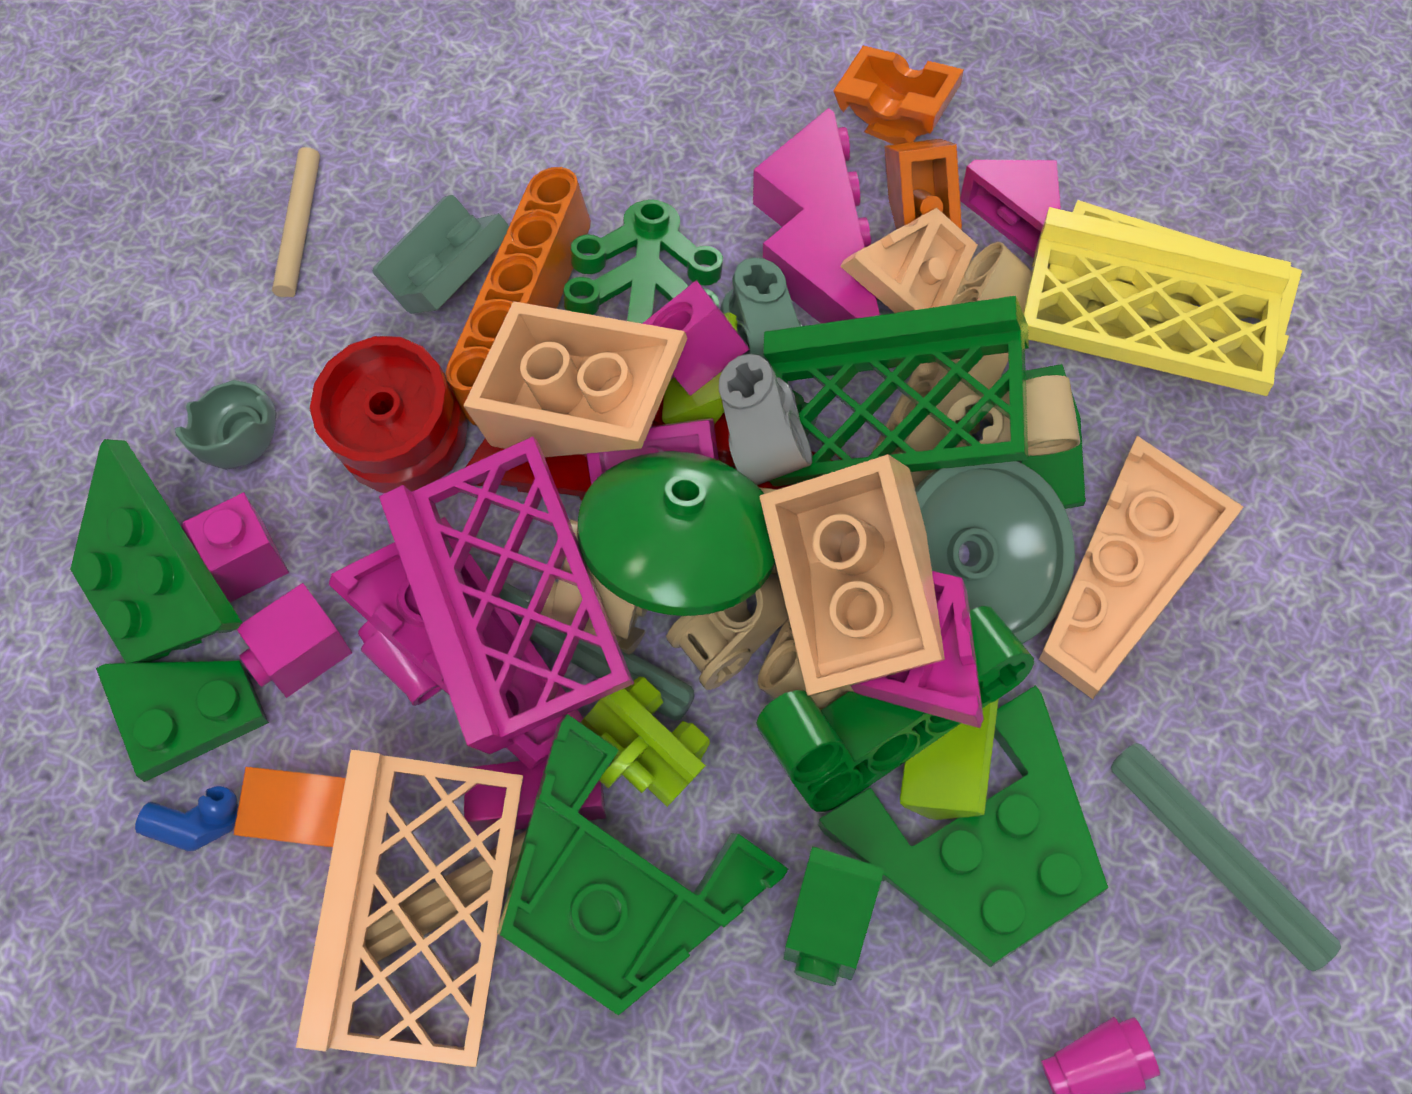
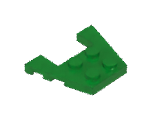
[818,685,1109,967]
[497,714,789,1016]

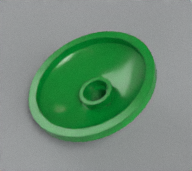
[577,451,775,616]

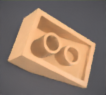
[463,301,688,457]
[759,454,945,696]

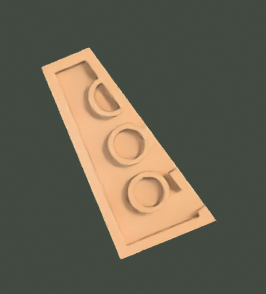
[1039,436,1243,699]

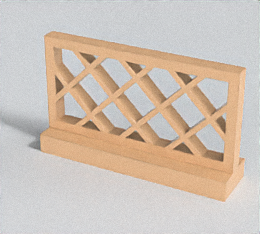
[296,749,523,1067]

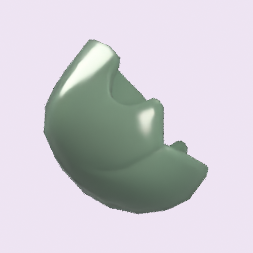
[175,380,277,470]

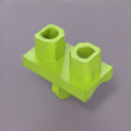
[580,677,710,807]

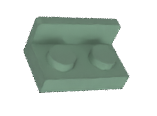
[372,195,509,314]

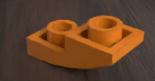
[233,767,346,847]

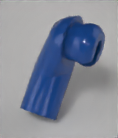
[135,786,239,851]

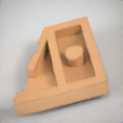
[840,208,978,313]

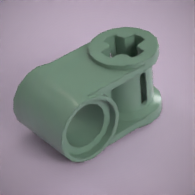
[720,257,802,365]

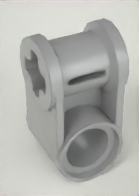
[719,354,812,485]

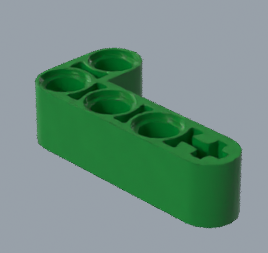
[756,606,1034,812]

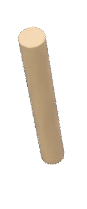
[272,147,320,297]

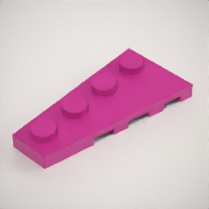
[329,517,583,770]

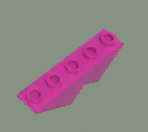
[753,108,888,323]

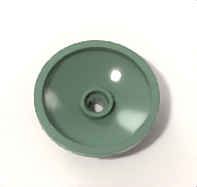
[915,461,1075,644]

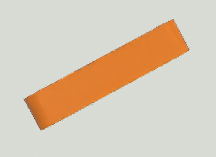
[445,167,591,426]

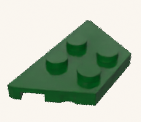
[70,439,243,663]

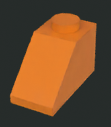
[884,138,962,230]

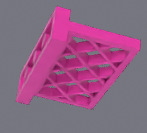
[379,436,634,754]

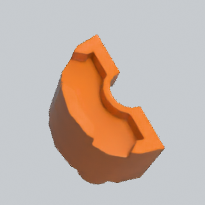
[833,45,964,144]

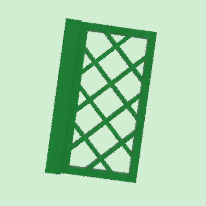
[763,296,1029,486]

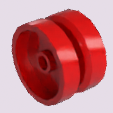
[310,336,468,493]

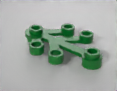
[564,199,723,324]

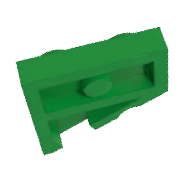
[96,661,269,782]

